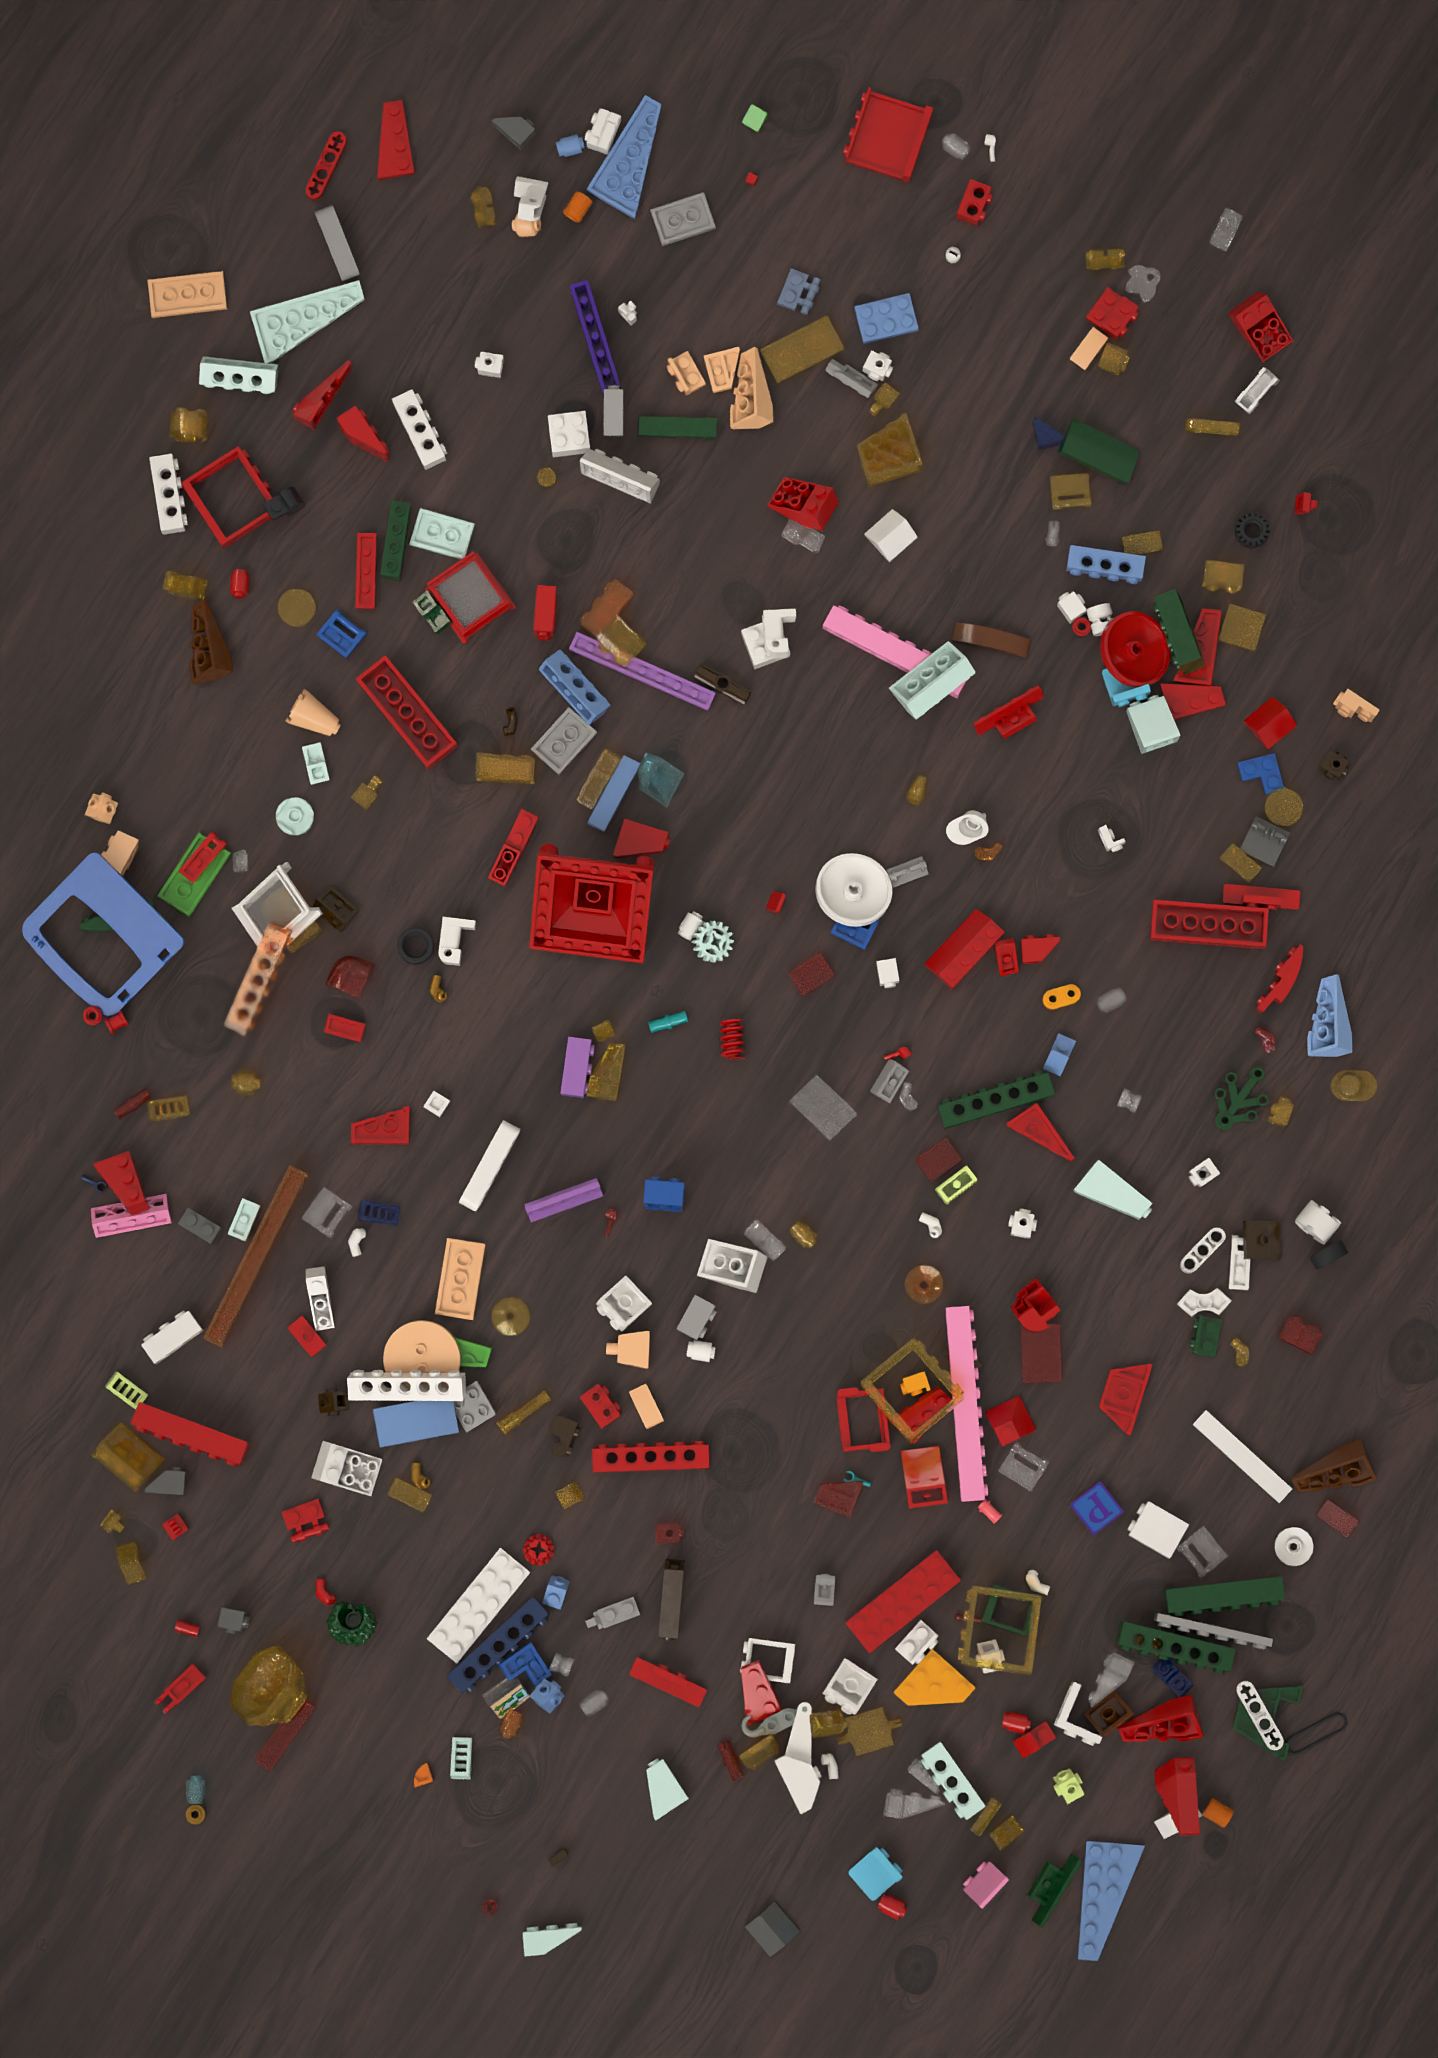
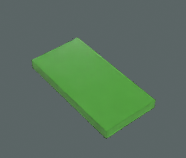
[157,833,231,917]

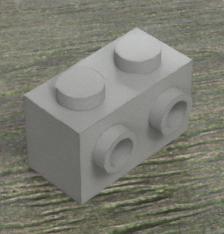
[677,1295,717,1340]

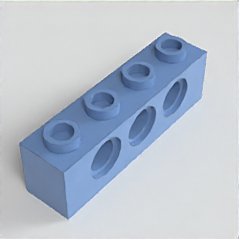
[1066,545,1146,584]
[538,650,611,725]

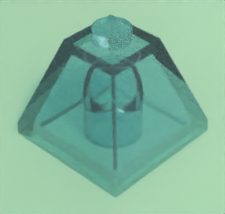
[637,753,684,807]

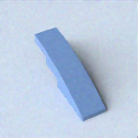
[587,755,641,832]

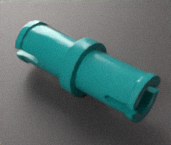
[648,1011,688,1033]

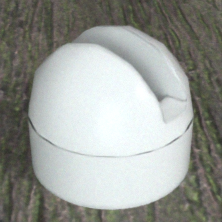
[945,247,961,263]

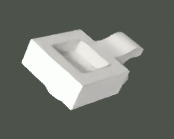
[618,301,637,326]

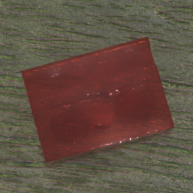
[788,952,835,997]
[915,1138,962,1182]

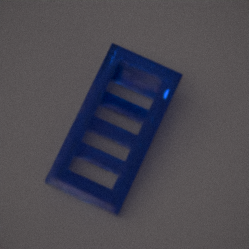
[357,1200,400,1226]

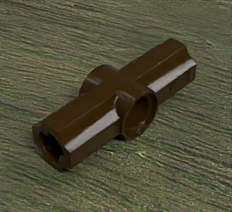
[694,663,752,705]

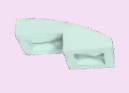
[302,742,330,784]

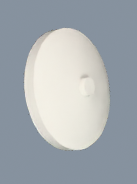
[815,853,892,927]

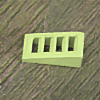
[105,1371,148,1410]

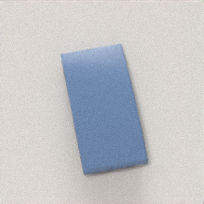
[373,1401,459,1448]

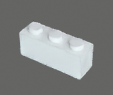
[141,1311,204,1365]

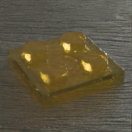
[1218,604,1266,652]

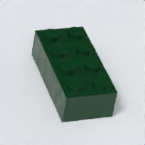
[1153,589,1206,675]

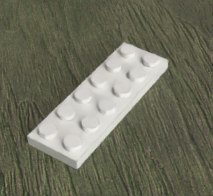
[427,1548,531,1663]

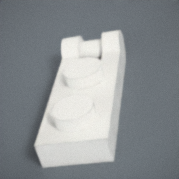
[1228,1235,1250,1290]

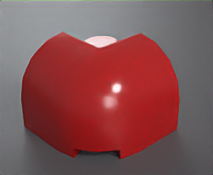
[1011,1278,1061,1332]

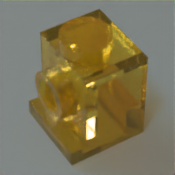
[1267,1096,1294,1128]

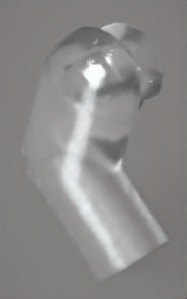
[899,1082,918,1111]

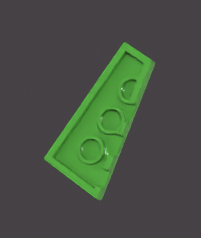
[454,1337,492,1367]

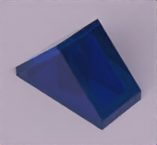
[1032,417,1064,450]

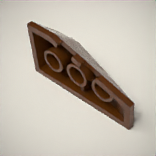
[189,599,233,684]
[1291,1439,1377,1493]

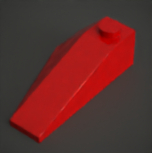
[292,361,353,430]
[1118,1695,1204,1742]
[1154,1757,1200,1835]

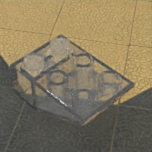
[789,1075,857,1143]

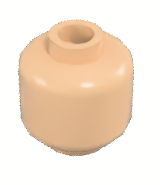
[512,214,541,237]

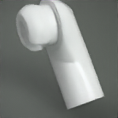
[919,1212,942,1238]
[821,1753,839,1779]

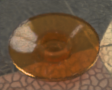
[905,1265,943,1304]

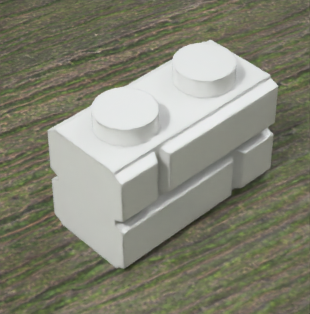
[585,108,621,155]

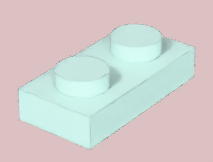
[228,1198,261,1241]

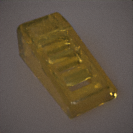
[147,1096,190,1122]

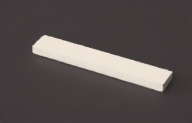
[1193,1410,1292,1503]

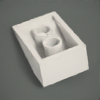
[697,1239,768,1293]

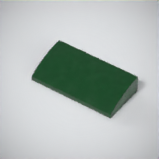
[1057,418,1139,485]

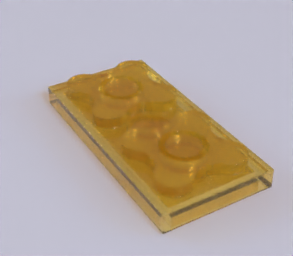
[760,316,845,384]

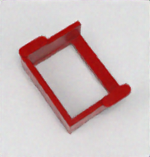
[836,1388,891,1452]

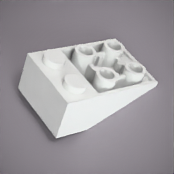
[311,1441,382,1496]

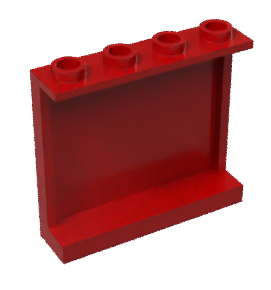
[843,87,933,182]

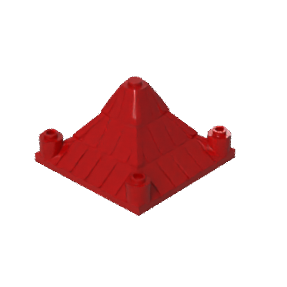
[529,844,654,963]

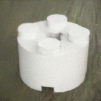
[1295,1200,1341,1245]

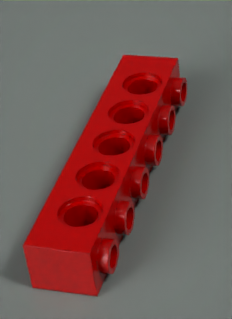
[592,1441,709,1473]

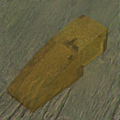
[576,748,623,810]

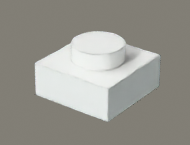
[424,1091,450,1117]

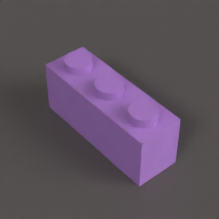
[560,1037,595,1098]

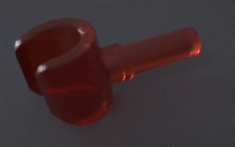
[604,1209,618,1237]

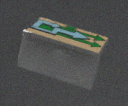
[482,1676,530,1719]

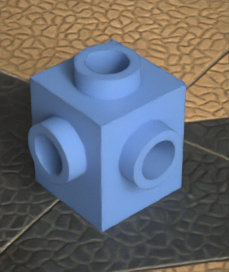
[530,1678,564,1714]

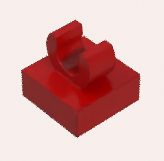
[1294,492,1318,515]
[162,1514,189,1540]

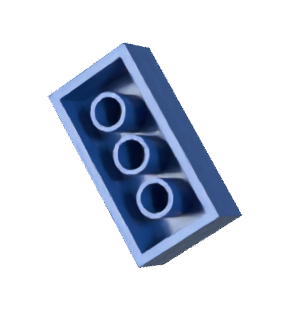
[643,1177,685,1212]

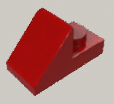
[994,938,1019,976]
[1013,1721,1056,1758]

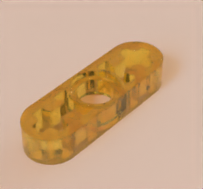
[1185,419,1241,435]

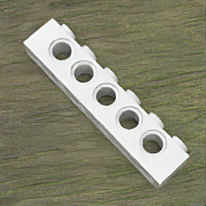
[347,1370,466,1401]

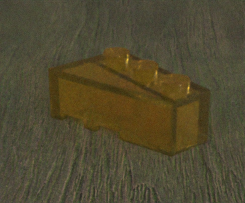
[475,752,536,784]

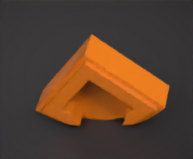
[414,1763,433,1787]

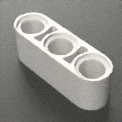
[1180,1228,1225,1274]

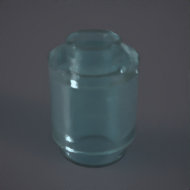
[185,1776,206,1804]

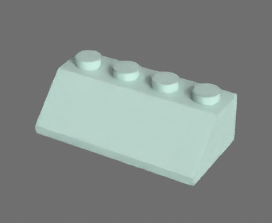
[889,641,976,719]

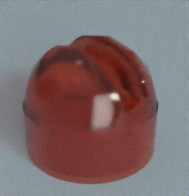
[482,1899,497,1916]

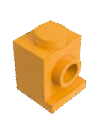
[900,1371,931,1396]

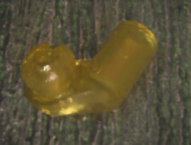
[1230,1337,1249,1366]

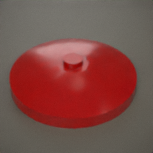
[1100,611,1170,687]

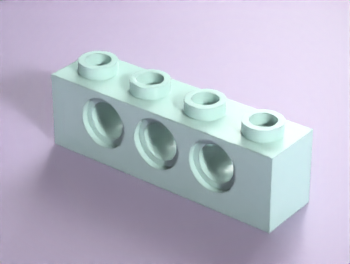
[199,357,278,394]
[921,1742,986,1820]

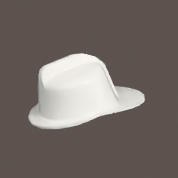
[946,810,989,845]

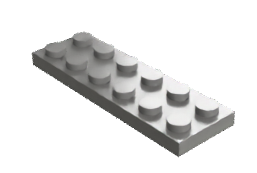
[1154,1613,1273,1650]

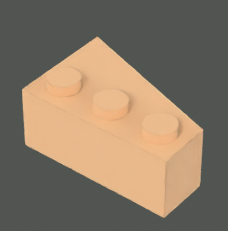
[101,831,139,876]

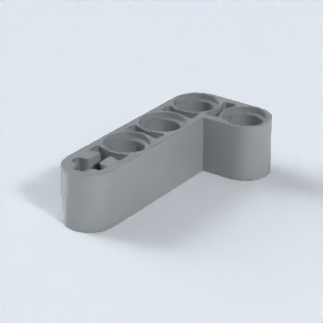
[314,205,360,281]

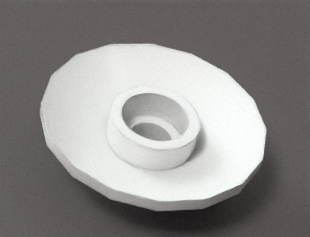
[1275,1527,1313,1566]

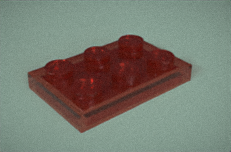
[1021,1324,1062,1383]

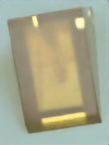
[116,1542,146,1585]
[988,1816,1024,1850]

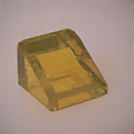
[592,1020,615,1043]

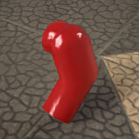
[316,1579,336,1605]

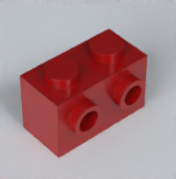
[580,1384,622,1429]

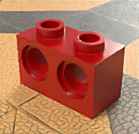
[956,179,993,226]

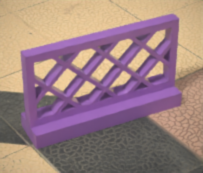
[524,1178,603,1223]

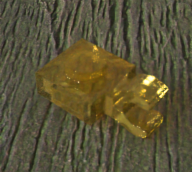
[869,382,900,416]
[351,775,382,810]

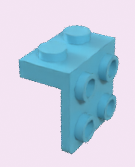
[1102,669,1151,707]
[849,1846,902,1901]

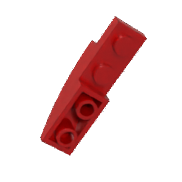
[488,808,539,886]
[1256,944,1303,1014]

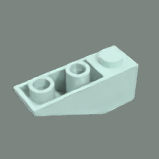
[523,1923,582,1956]

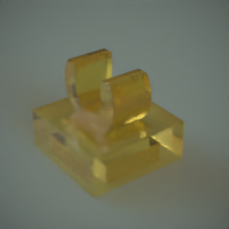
[101,1510,124,1533]

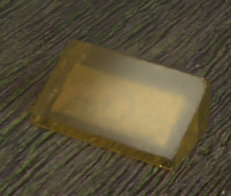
[809,1710,848,1738]

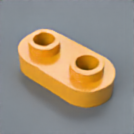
[1043,984,1081,1010]

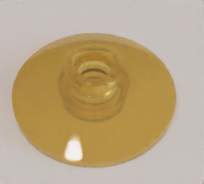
[491,1297,530,1336]

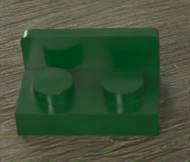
[1189,1315,1222,1358]

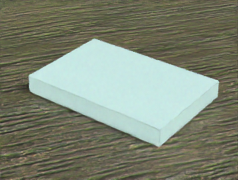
[409,508,475,560]

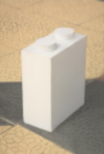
[1127,1501,1189,1559]

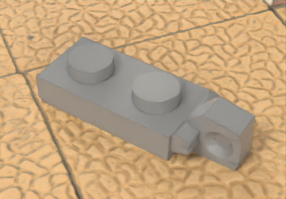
[825,359,878,398]
[585,1597,640,1629]

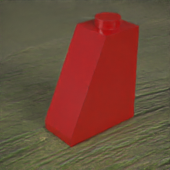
[613,819,671,859]

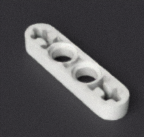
[1236,1681,1284,1750]

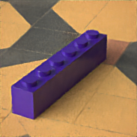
[570,280,621,397]

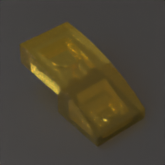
[387,1477,432,1512]

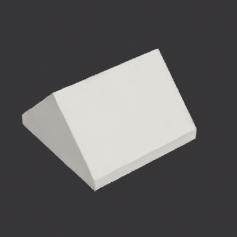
[864,509,918,562]

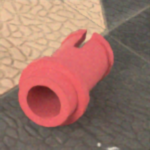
[978,1499,1002,1524]

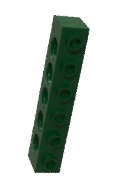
[937,1071,1055,1129]
[1115,1621,1236,1674]

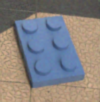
[854,293,918,344]

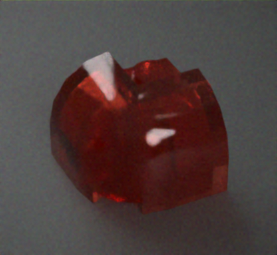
[325,955,376,998]

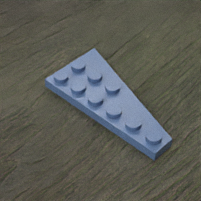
[587,95,661,220]
[1078,1841,1145,1961]

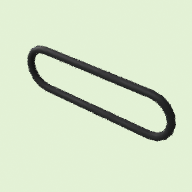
[1285,1713,1347,1755]

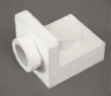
[1098,825,1126,852]

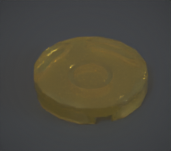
[278,588,316,627]
[1264,788,1303,826]

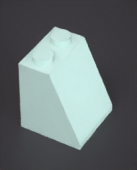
[1126,695,1180,754]

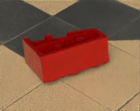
[93,1151,150,1216]

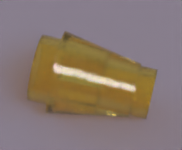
[906,775,928,805]

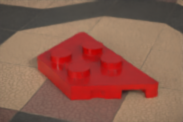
[1099,1364,1153,1436]

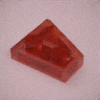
[814,1481,864,1517]

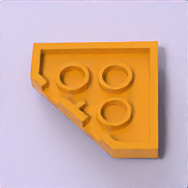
[893,1649,976,1706]

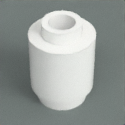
[678,911,704,941]
[687,1340,715,1362]

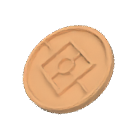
[383,1320,461,1388]

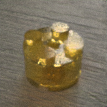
[169,408,208,443]

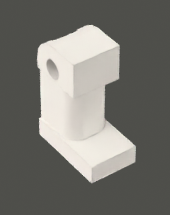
[514,176,548,221]
[1235,367,1280,414]
[762,609,796,659]
[439,917,476,966]

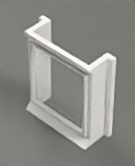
[232,862,323,956]

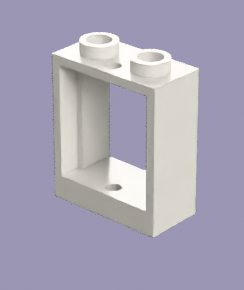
[740,1638,795,1683]

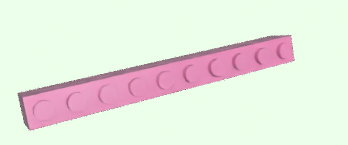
[945,1306,988,1502]

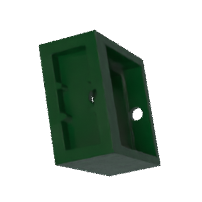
[981,1584,1040,1637]

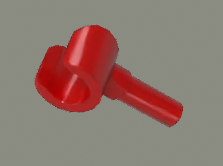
[883,1047,912,1060]

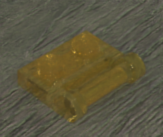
[1050,473,1091,510]

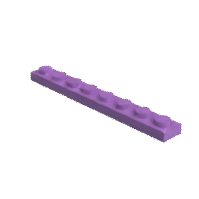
[569,632,716,711]

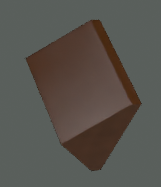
[1083,1690,1134,1738]

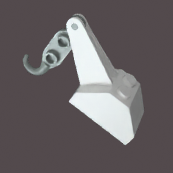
[741,1702,821,1814]

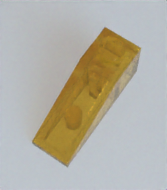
[587,1043,626,1101]

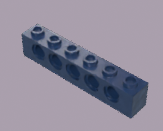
[447,1597,549,1693]

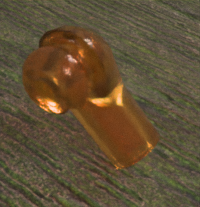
[974,842,1003,861]

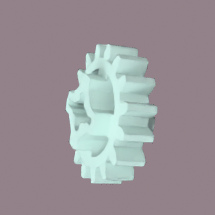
[692,921,734,962]

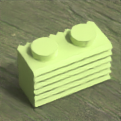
[935,1165,977,1204]

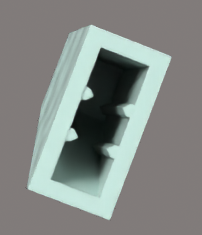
[647,1758,689,1820]

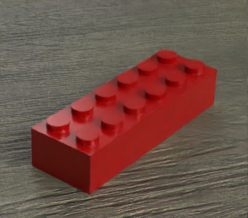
[356,655,458,770]
[1149,900,1269,949]
[131,1402,251,1467]
[845,1550,961,1653]

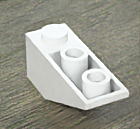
[306,1266,334,1331]

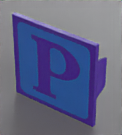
[1070,1481,1124,1536]

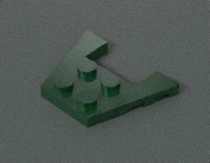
[1232,1686,1303,1761]

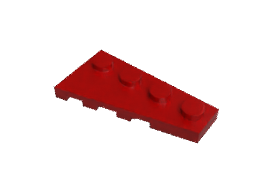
[1173,609,1222,686]

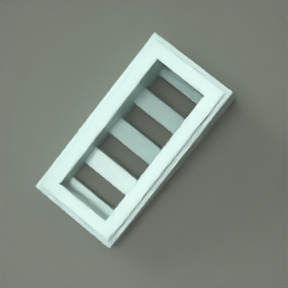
[450,1737,472,1779]

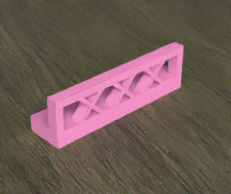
[91,1194,172,1238]

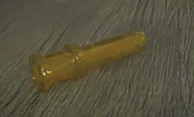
[496,1390,551,1436]

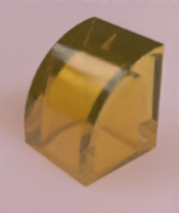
[555,1482,585,1510]

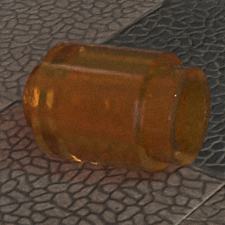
[498,1709,524,1739]

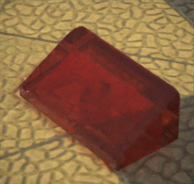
[1316,1499,1360,1538]

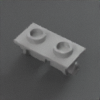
[886,856,929,888]

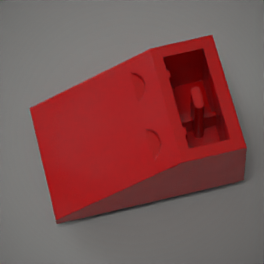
[1228,291,1293,362]
[337,406,390,462]
[767,477,839,531]
[901,1446,948,1509]

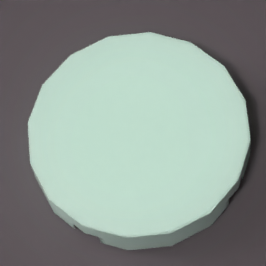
[276,797,314,836]

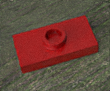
[324,1014,366,1043]
[287,1316,327,1358]

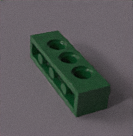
[380,500,412,581]

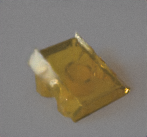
[596,614,647,667]
[739,1734,779,1771]

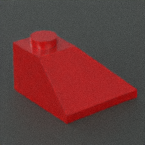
[985,1395,1036,1447]

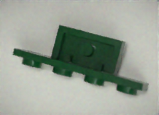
[1027,1853,1082,1927]

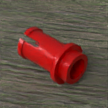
[174,1619,200,1638]

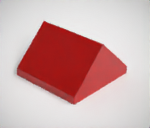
[1243,697,1297,750]

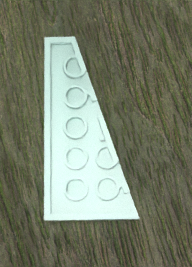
[250,280,365,364]

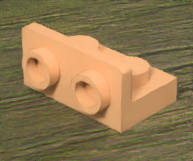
[666,351,706,396]

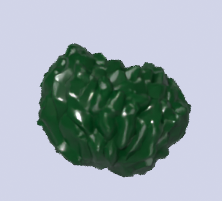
[326,1601,378,1646]

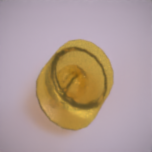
[1331,1070,1377,1101]

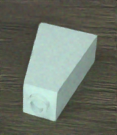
[1073,1160,1152,1220]

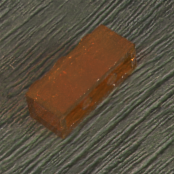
[580,579,634,641]

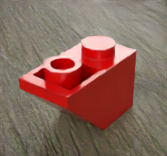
[1020,934,1060,965]

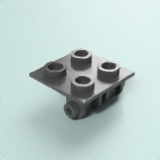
[1239,816,1290,867]

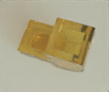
[163,571,207,599]

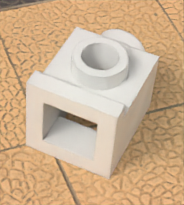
[1188,1158,1220,1188]

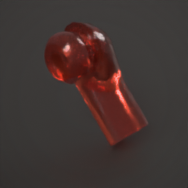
[1254,1026,1276,1053]

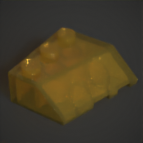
[857,412,923,487]

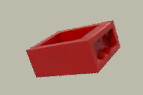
[533,585,557,641]

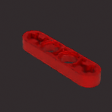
[306,132,347,201]

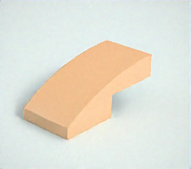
[1070,327,1109,370]
[629,1384,664,1429]

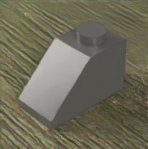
[492,117,536,150]
[145,1467,187,1495]

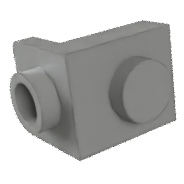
[814,1574,835,1606]

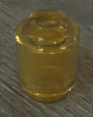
[789,1221,818,1249]

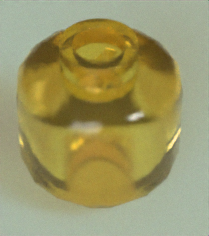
[231,1070,260,1096]

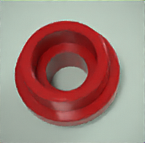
[1072,617,1091,636]
[83,1006,103,1025]

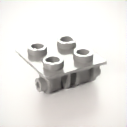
[453,1381,496,1433]

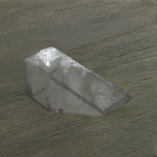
[1087,1652,1135,1707]
[883,1789,945,1819]

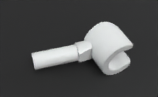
[984,134,996,162]

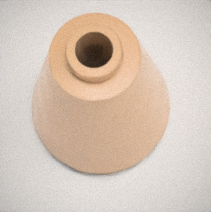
[285,689,340,736]

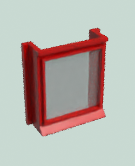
[424,551,516,644]

